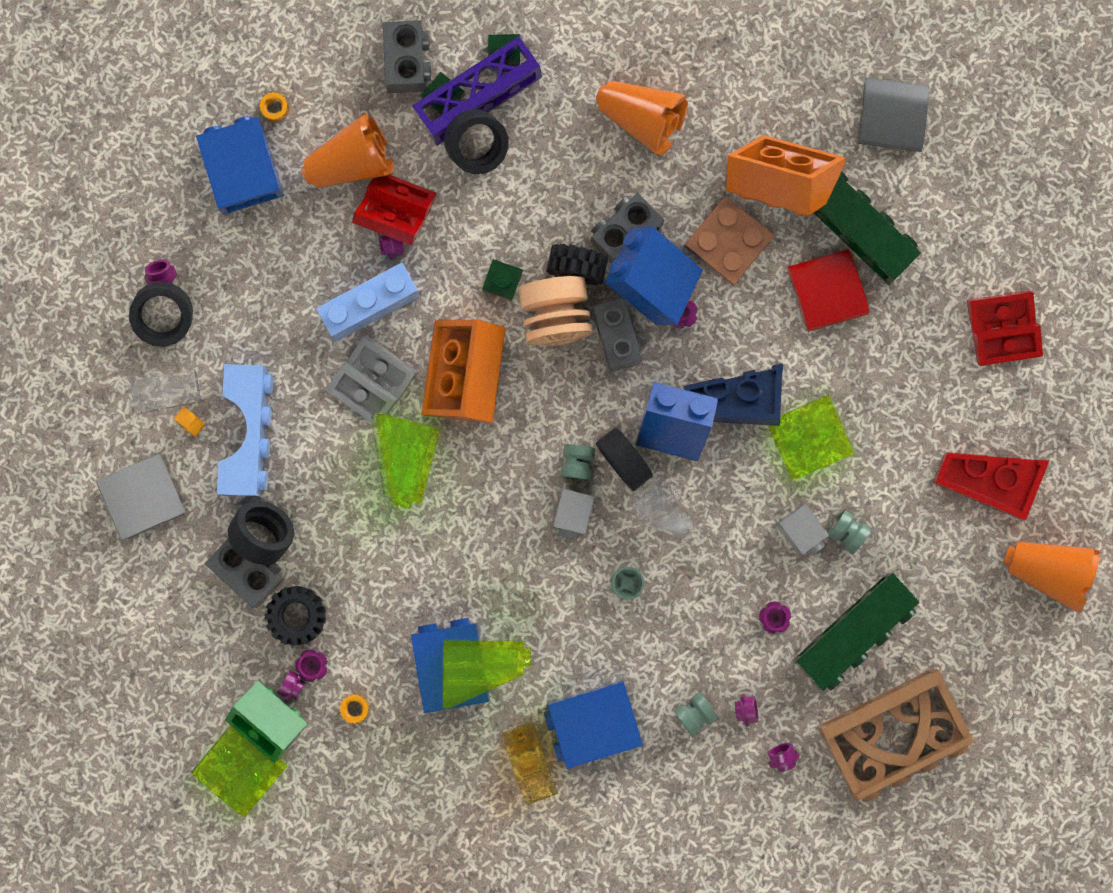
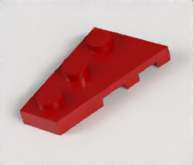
[933,452,1050,521]

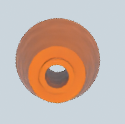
[596,81,688,156]
[301,113,395,188]
[1003,541,1101,613]

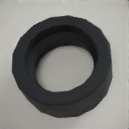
[444,109,509,175]
[129,282,193,347]
[596,428,653,491]
[227,500,295,565]

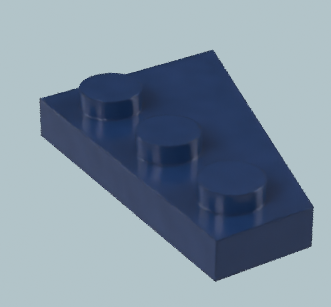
[684,363,783,426]

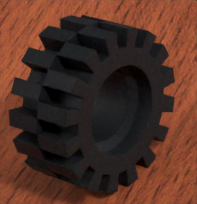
[546,244,608,285]
[265,586,326,646]

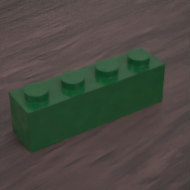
[813,171,921,285]
[792,573,920,691]

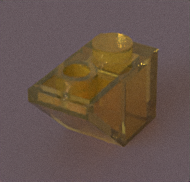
[502,721,558,805]

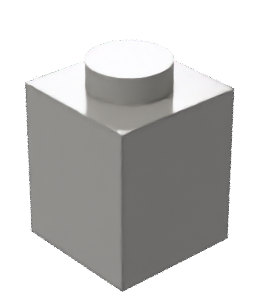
[553,489,594,540]
[776,504,829,557]

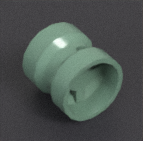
[560,444,596,481]
[827,509,872,554]
[611,567,644,600]
[673,692,719,738]

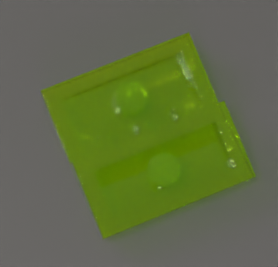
[768,395,856,481]
[191,725,288,817]

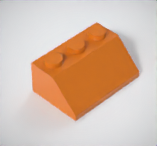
[726,135,846,216]
[421,319,506,423]

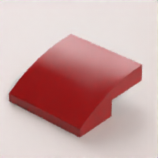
[352,175,437,246]
[788,249,870,332]
[967,290,1043,366]

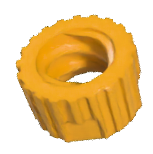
[259,92,289,123]
[173,407,205,437]
[339,694,370,724]

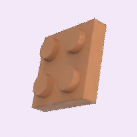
[684,196,775,286]

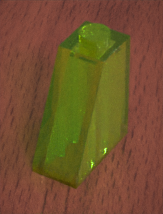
[371,412,440,509]
[442,639,531,708]

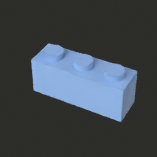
[316,262,420,342]

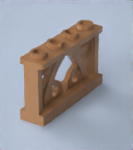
[817,668,975,802]

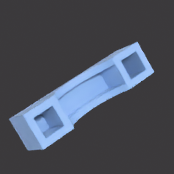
[217,364,273,497]

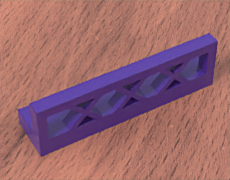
[412,36,542,146]

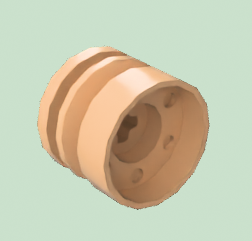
[518,276,593,346]

